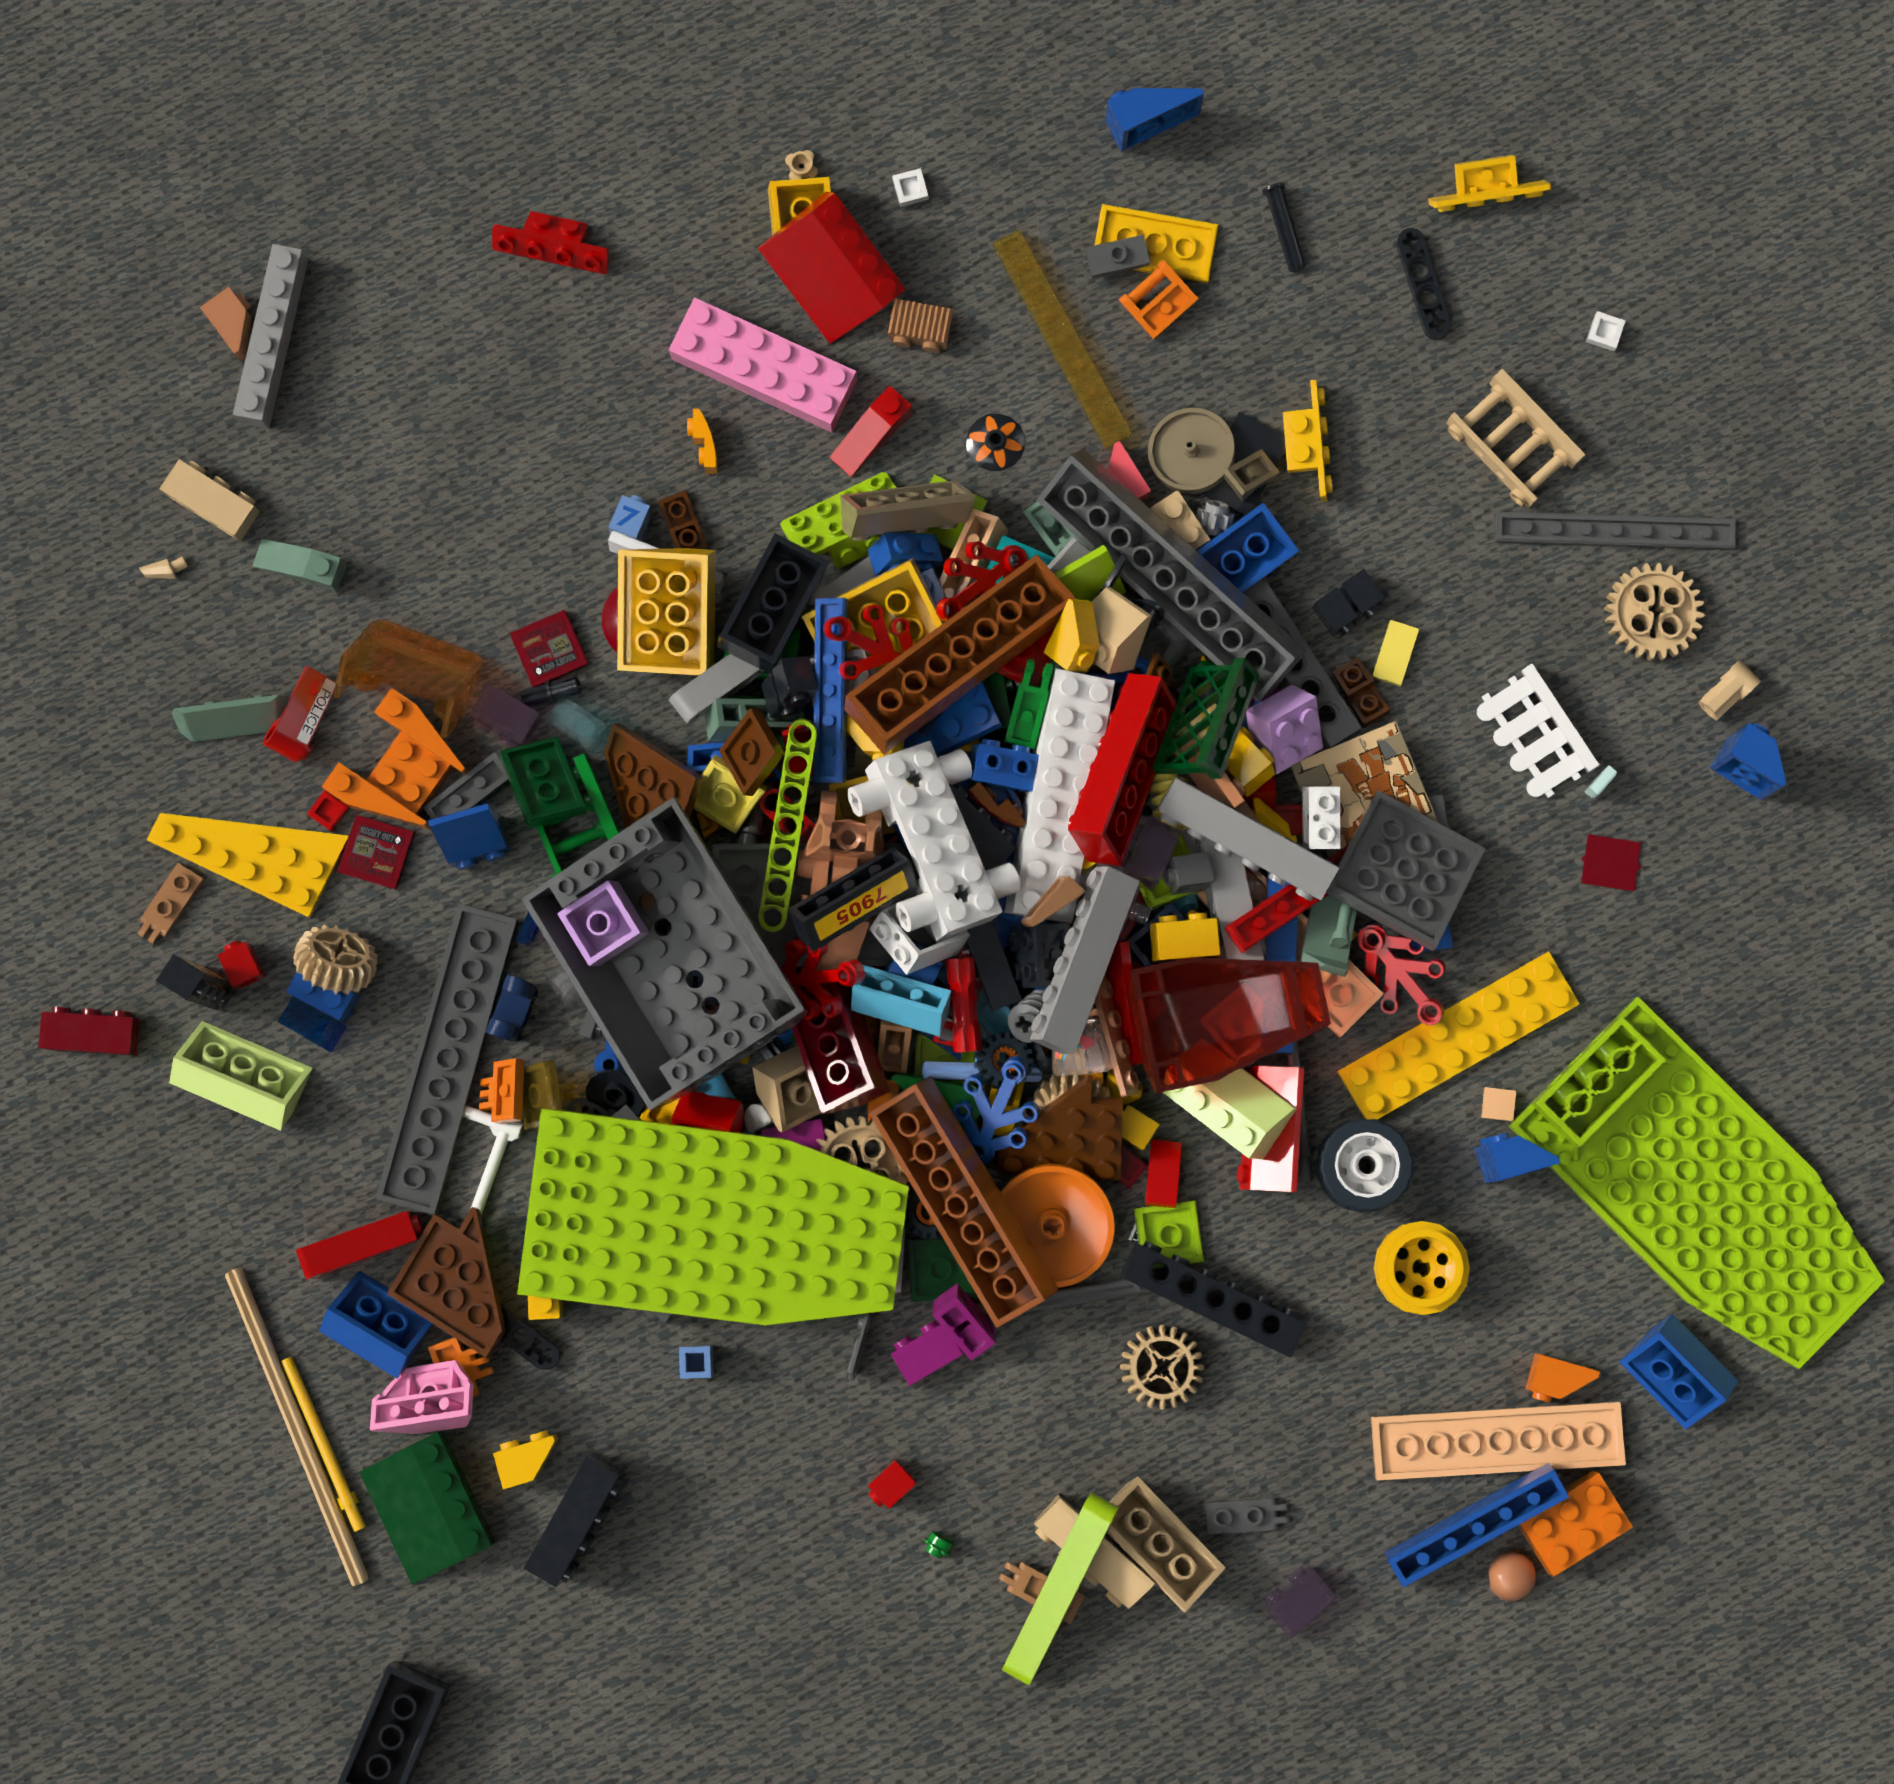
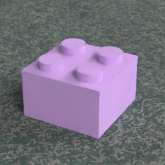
[1246,685,1323,774]
[557,880,650,966]

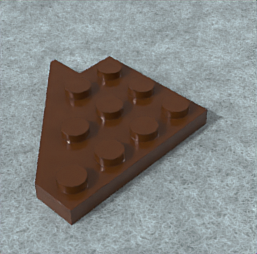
[604,723,704,829]
[998,1075,1123,1180]
[387,1207,506,1358]

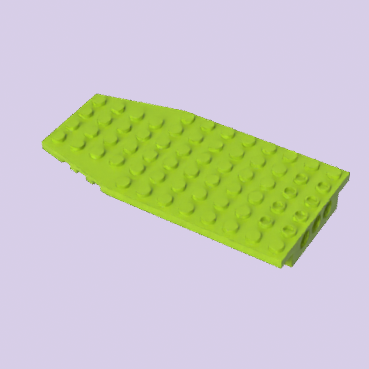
[1508,997,1885,1369]
[517,1108,909,1325]

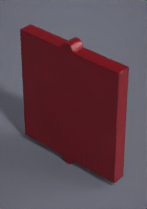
[1581,834,1641,892]

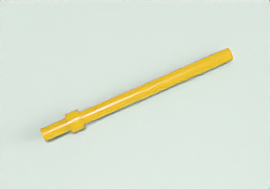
[281,1356,366,1532]

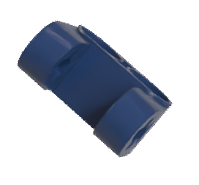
[486,974,538,1043]

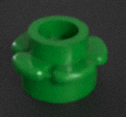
[924,1531,953,1559]

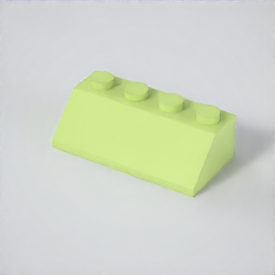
[169,1021,313,1131]
[1156,1038,1296,1160]

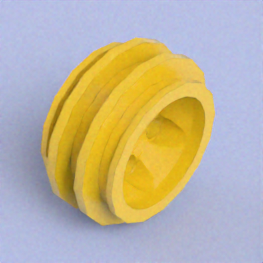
[1373,1221,1470,1315]

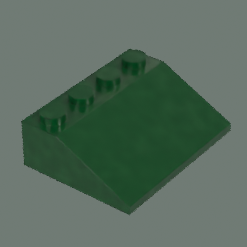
[359,1430,496,1585]

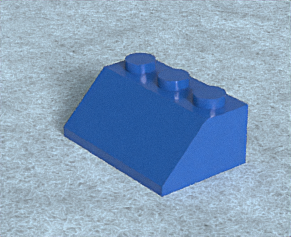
[1197,503,1299,593]
[1709,723,1786,800]
[1474,1132,1560,1183]
[319,1271,433,1379]
[1619,1314,1738,1430]

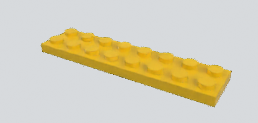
[1337,951,1580,1120]

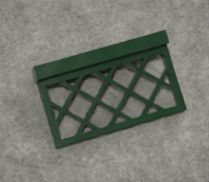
[1152,658,1260,779]

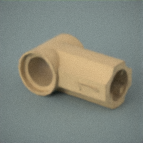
[1698,660,1761,720]

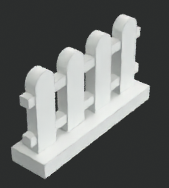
[1477,664,1599,798]

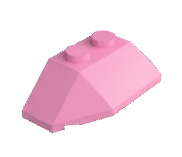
[370,1360,474,1434]

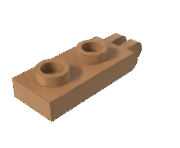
[138,863,205,945]
[998,1562,1085,1624]

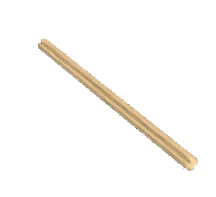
[225,1268,368,1586]

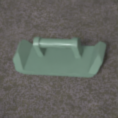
[171,694,289,742]
[1301,895,1357,977]

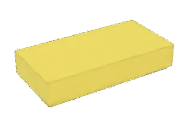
[1372,620,1419,687]

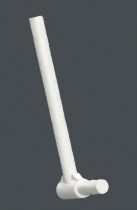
[463,1105,525,1215]

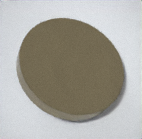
[1148,408,1235,494]

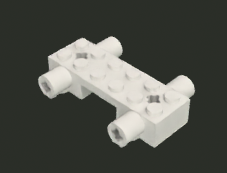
[848,741,1021,941]

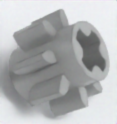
[1196,500,1234,536]

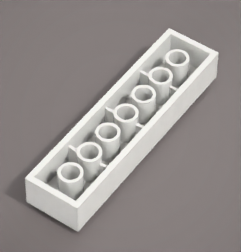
[1004,669,1115,924]

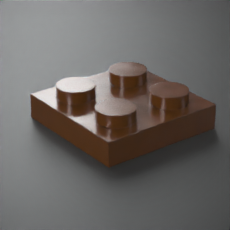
[719,708,785,796]

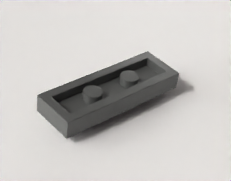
[423,752,509,819]

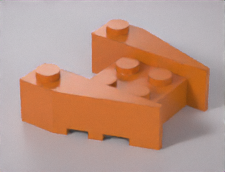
[321,688,468,830]

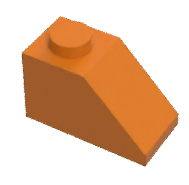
[1526,1354,1600,1403]

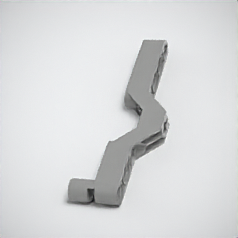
[669,556,875,725]

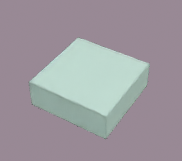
[1584,765,1617,798]

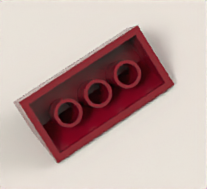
[791,981,890,1114]

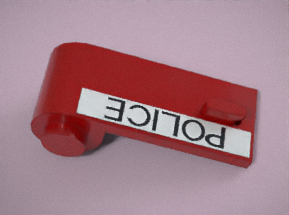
[263,665,338,763]

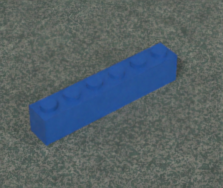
[1384,1463,1569,1587]

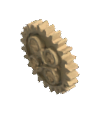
[1604,563,1705,661]
[816,1116,908,1183]

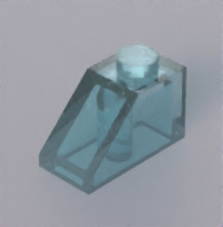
[544,697,610,755]

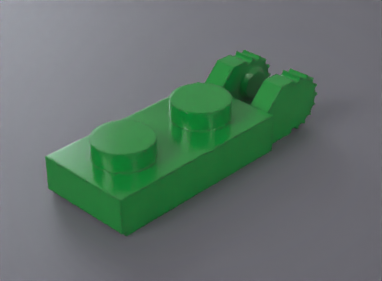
[1004,659,1053,749]

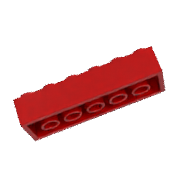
[1068,673,1176,866]

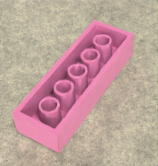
[669,297,858,433]

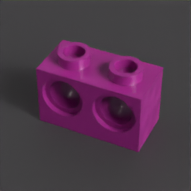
[933,1283,996,1361]

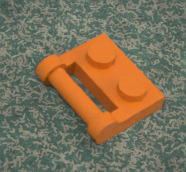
[1118,260,1198,340]

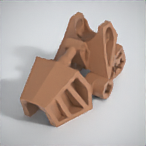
[797,790,886,971]

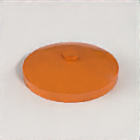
[1001,1164,1115,1288]

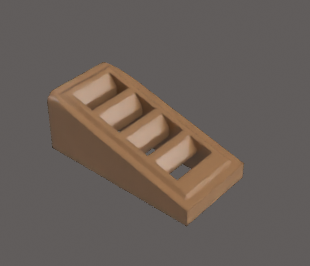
[1021,876,1085,927]

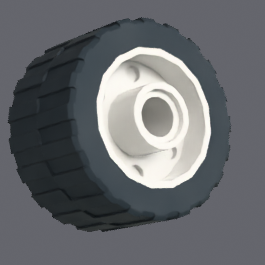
[1315,1118,1414,1213]

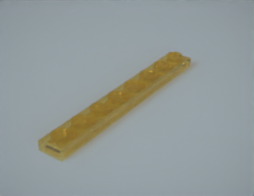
[993,229,1132,450]

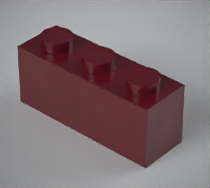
[38,1007,140,1056]

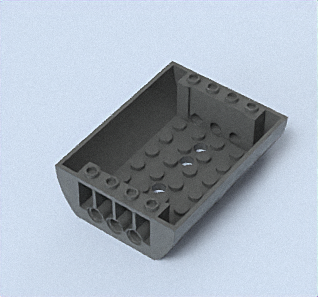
[521,797,808,1110]

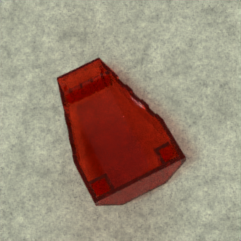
[1129,957,1331,1093]

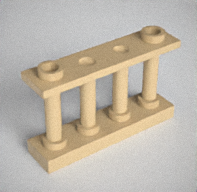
[1446,369,1586,509]

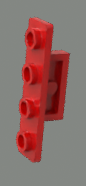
[492,211,609,274]

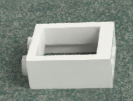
[1302,786,1340,849]
[869,904,970,975]

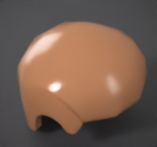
[1488,1551,1536,1602]

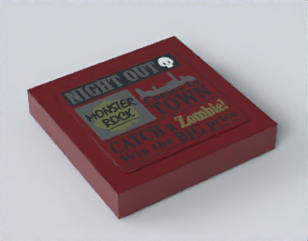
[509,610,589,688]
[337,815,415,890]

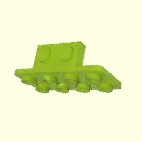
[780,472,896,570]

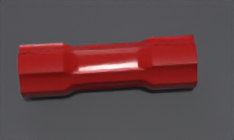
[946,957,982,1053]

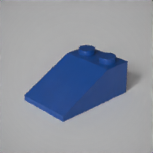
[1105,88,1204,152]
[428,803,511,870]

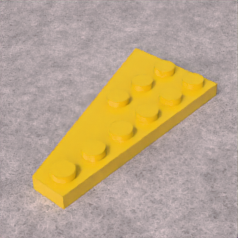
[147,813,349,918]

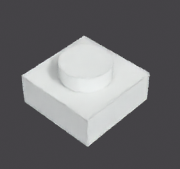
[892,168,929,207]
[1586,311,1625,351]

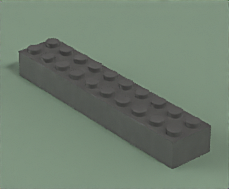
[1037,450,1307,702]

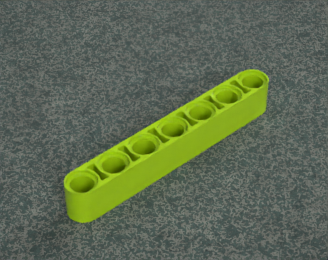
[759,719,817,932]
[1002,1492,1119,1686]

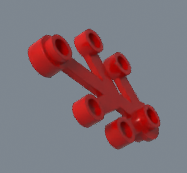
[936,541,1028,622]
[824,605,914,680]
[1358,924,1446,1025]
[780,939,865,1020]

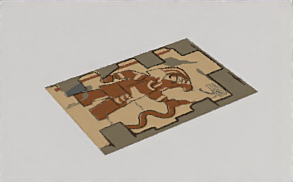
[1291,721,1438,857]

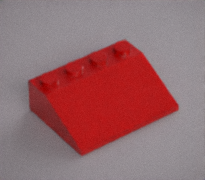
[757,192,906,344]

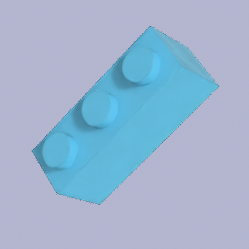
[851,965,951,1037]

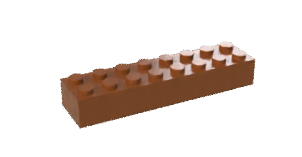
[844,555,1076,755]
[869,1076,1058,1328]

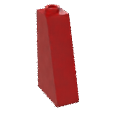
[296,1211,424,1279]

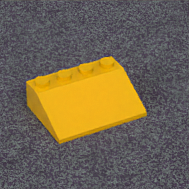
[617,548,716,675]
[802,558,943,672]

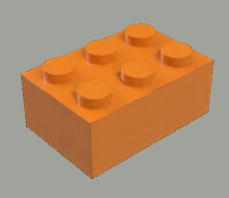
[1518,1471,1633,1577]

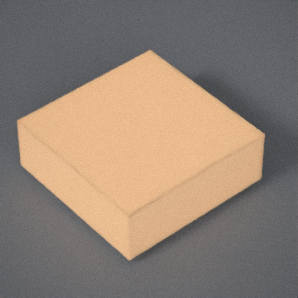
[1481,1087,1516,1122]

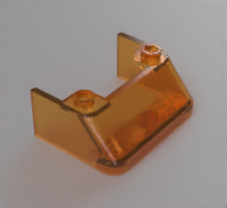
[333,620,483,738]

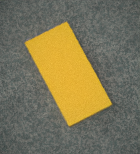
[1094,204,1219,283]

